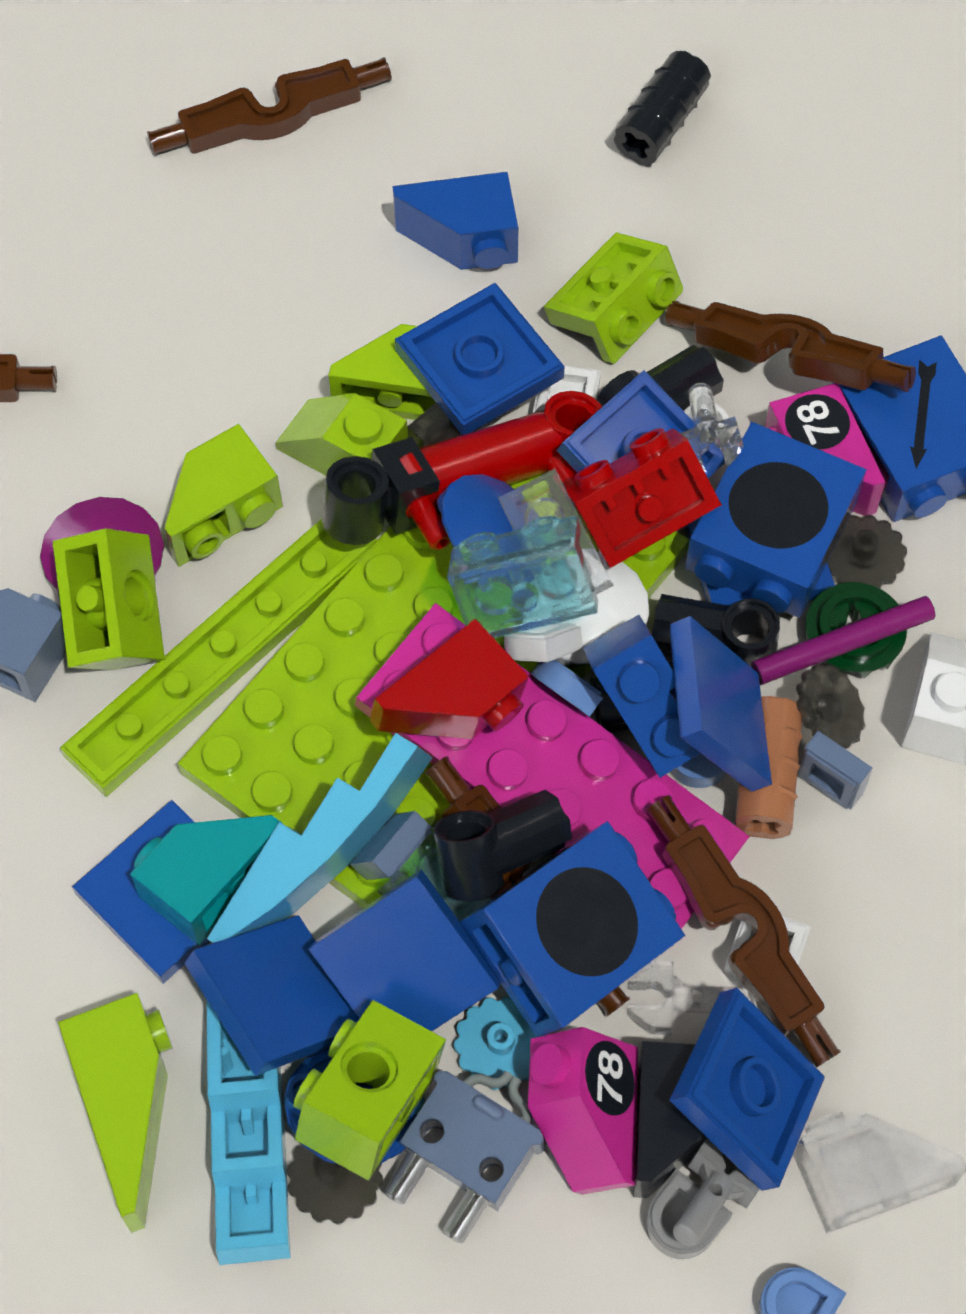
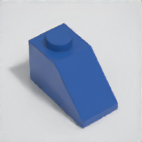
[392,172,519,270]

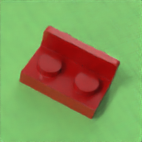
[564,428,722,568]

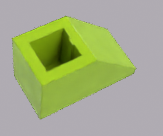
[164,423,283,567]

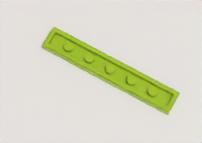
[60,519,377,797]

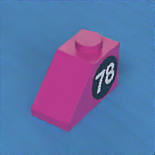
[765,383,885,516]
[528,1027,638,1195]

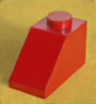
[370,618,529,739]

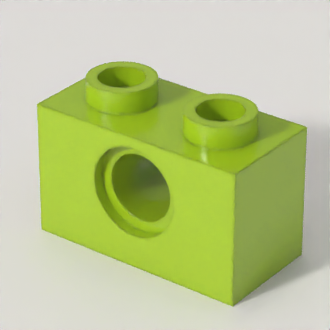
[53,528,165,670]
[293,1000,446,1181]

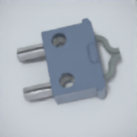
[384,1071,545,1243]

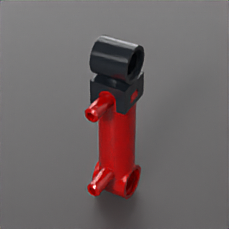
[322,390,602,550]

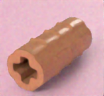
[735,696,803,839]

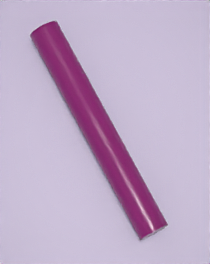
[751,596,936,685]

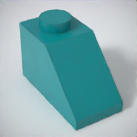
[130,815,282,945]

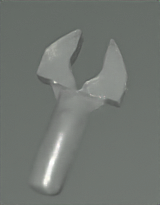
[680,383,744,472]
[627,961,757,1035]

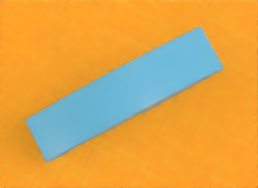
[207,733,432,943]
[207,1001,291,1265]

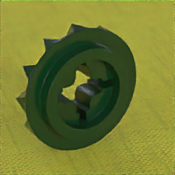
[805,582,907,678]

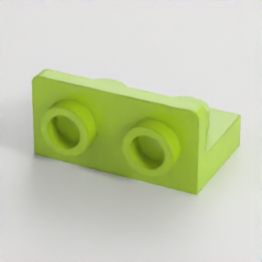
[543,232,683,364]

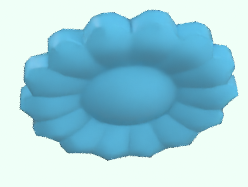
[454,997,547,1091]

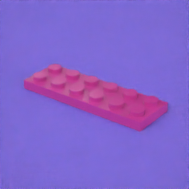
[355,603,750,929]

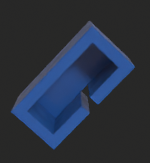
[583,614,701,778]

